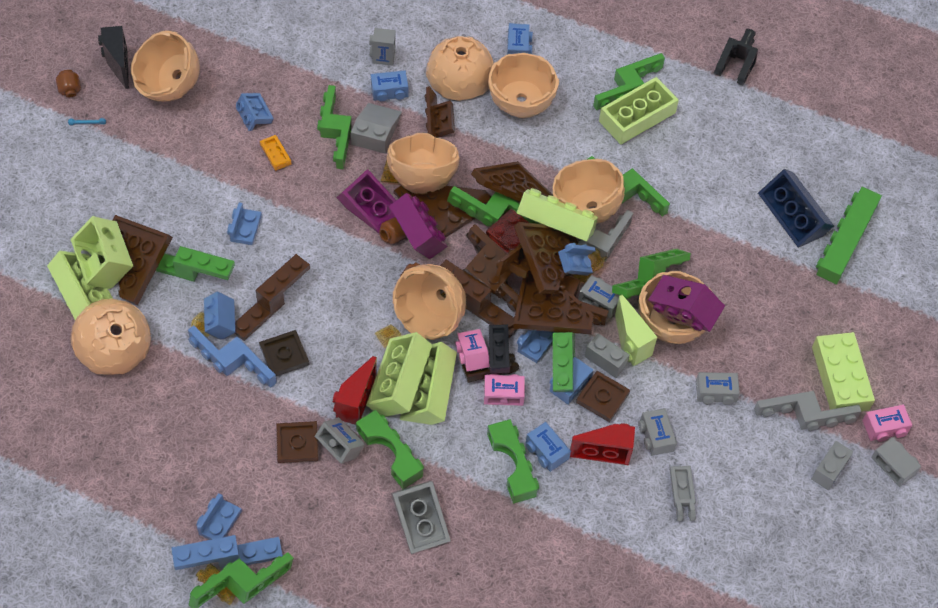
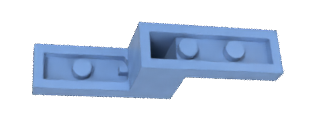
[188,325,277,388]
[171,535,283,571]

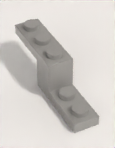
[565,210,633,276]
[754,391,861,431]

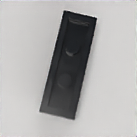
[489,324,510,373]

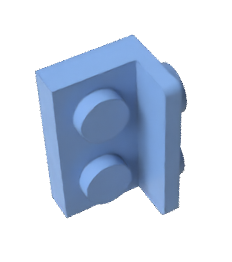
[236,93,274,131]
[227,202,262,245]
[558,243,596,275]
[517,330,555,363]
[196,493,242,540]

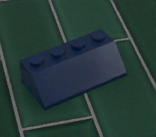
[758,169,834,248]

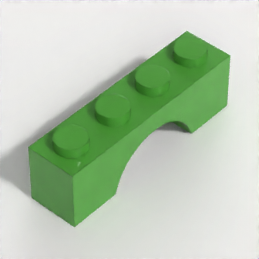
[356,410,424,489]
[487,419,539,504]

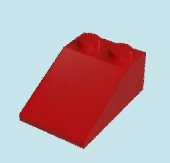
[332,356,377,425]
[570,423,635,465]

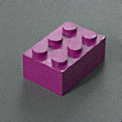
[389,193,448,259]

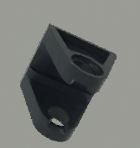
[714,28,758,86]

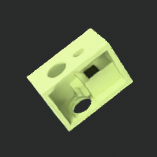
[70,216,133,289]

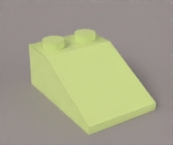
[615,295,657,366]

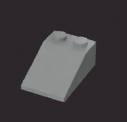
[351,103,402,153]
[391,481,451,554]

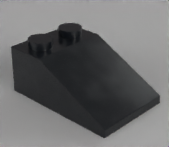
[98,26,129,89]

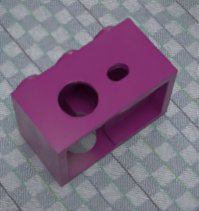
[648,275,725,332]

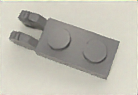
[669,466,696,521]

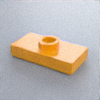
[260,135,292,171]

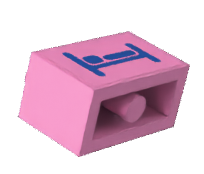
[455,329,490,371]
[484,374,525,406]
[862,405,912,442]

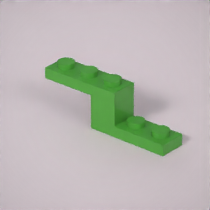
[593,53,665,111]
[317,85,352,169]
[587,156,670,217]
[447,186,542,229]
[156,246,235,282]
[612,249,691,299]
[553,332,575,392]
[188,552,294,608]

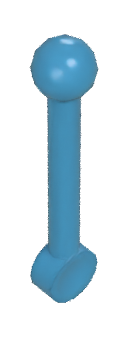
[68,118,106,125]

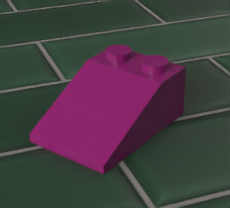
[336,169,396,233]

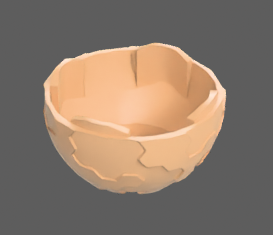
[131,31,200,102]
[426,36,494,101]
[488,53,559,118]
[387,133,460,194]
[553,159,625,224]
[393,264,466,340]
[638,271,711,344]
[71,299,151,375]

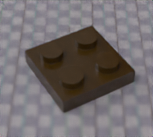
[259,330,310,376]

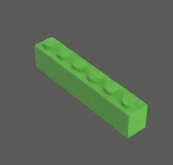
[816,187,882,285]

